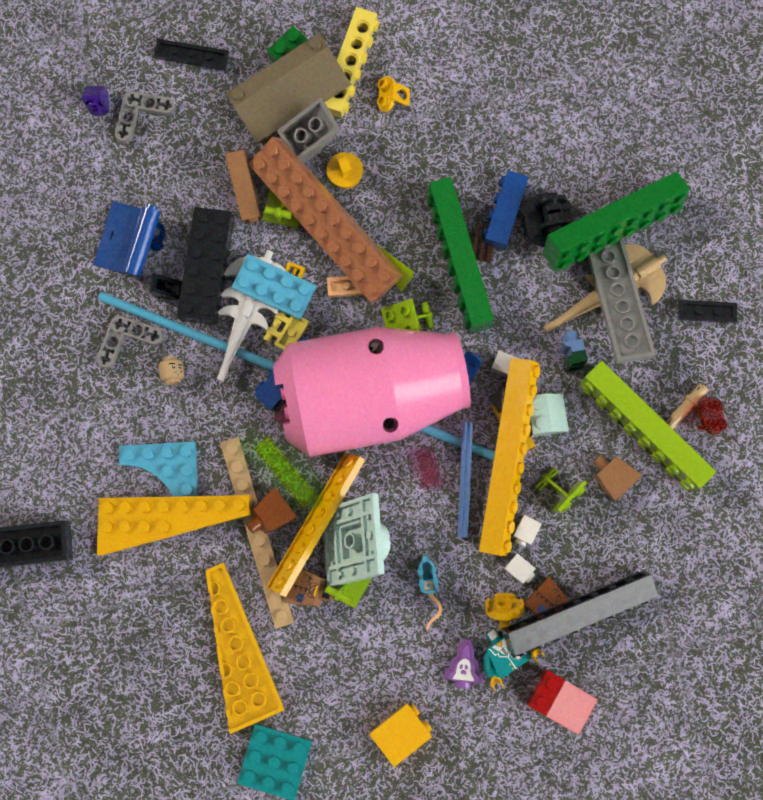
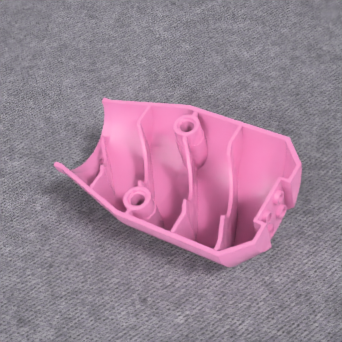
[273,327,471,457]

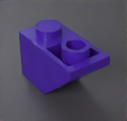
[81,85,109,116]

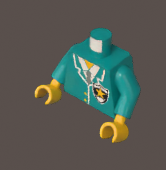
[483,628,545,691]

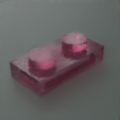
[415,447,443,489]

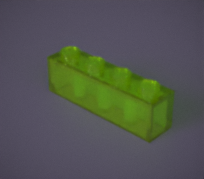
[253,436,319,510]

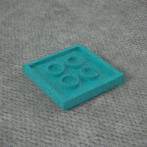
[237,723,312,800]

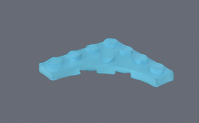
[119,442,198,497]

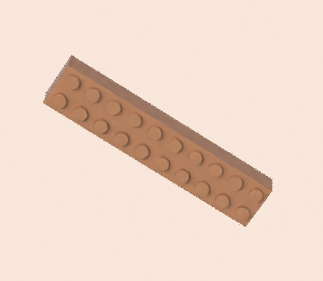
[248,137,404,302]

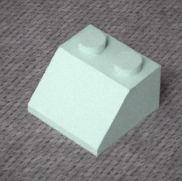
[530,394,569,437]

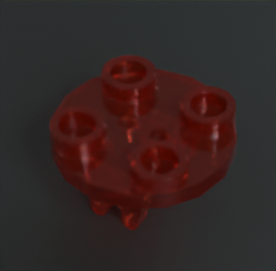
[693,397,727,435]

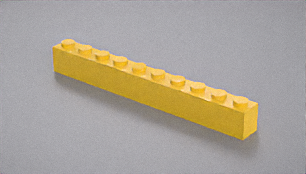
[479,358,540,556]

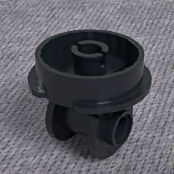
[522,193,573,247]

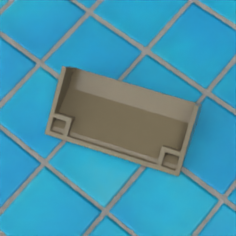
[226,33,351,145]

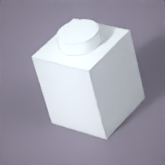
[491,351,519,378]
[512,515,542,547]
[504,553,536,584]

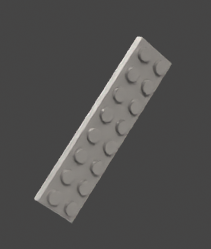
[588,238,656,364]

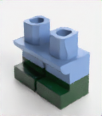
[560,330,588,372]

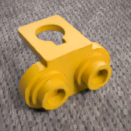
[377,76,410,112]

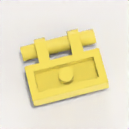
[263,312,310,351]

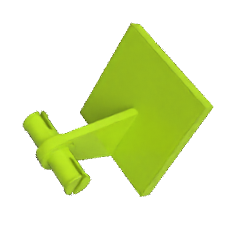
[262,190,300,229]
[381,299,435,331]
[535,467,587,513]
[324,577,373,608]

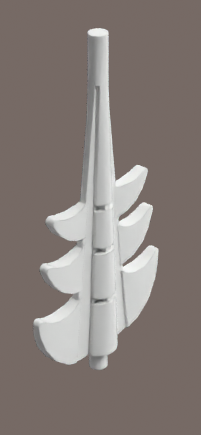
[217,250,287,382]

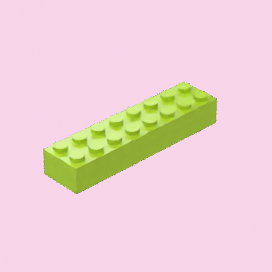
[580,361,716,492]

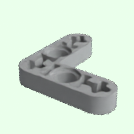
[115,91,176,144]
[97,316,164,369]

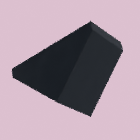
[150,273,182,300]

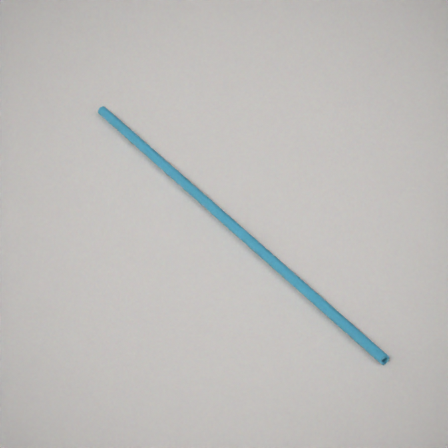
[98,292,495,461]

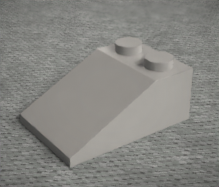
[277,98,340,164]

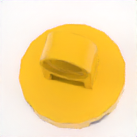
[326,152,363,189]
[485,593,525,631]

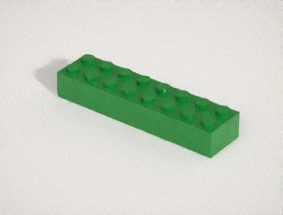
[543,171,690,272]
[426,177,494,334]

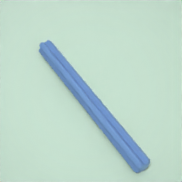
[458,422,473,538]

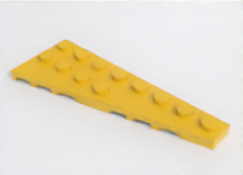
[97,495,251,556]
[205,562,285,734]

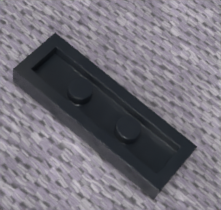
[678,300,737,323]

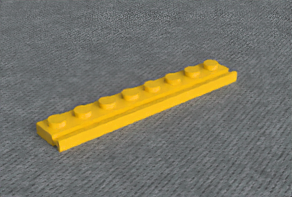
[266,452,365,597]

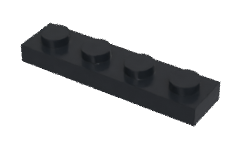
[154,39,229,71]

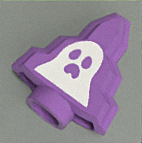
[443,639,483,689]

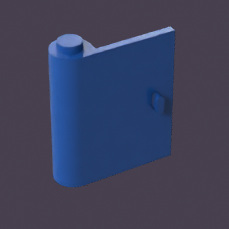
[93,201,160,278]

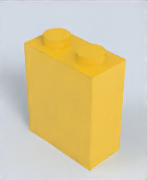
[369,703,433,767]

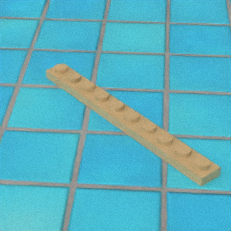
[220,437,295,629]

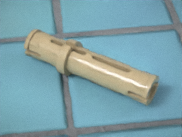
[665,383,709,430]

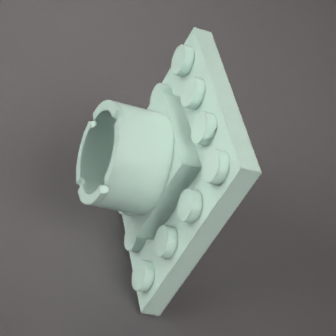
[323,493,391,587]

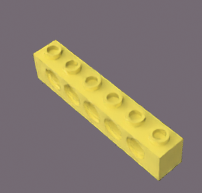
[324,7,379,119]

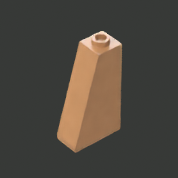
[225,149,262,224]

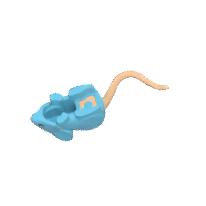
[417,555,442,630]

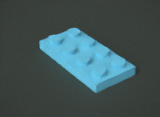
[231,254,317,321]

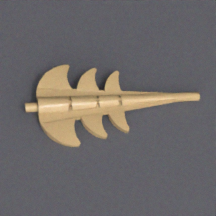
[543,244,667,333]

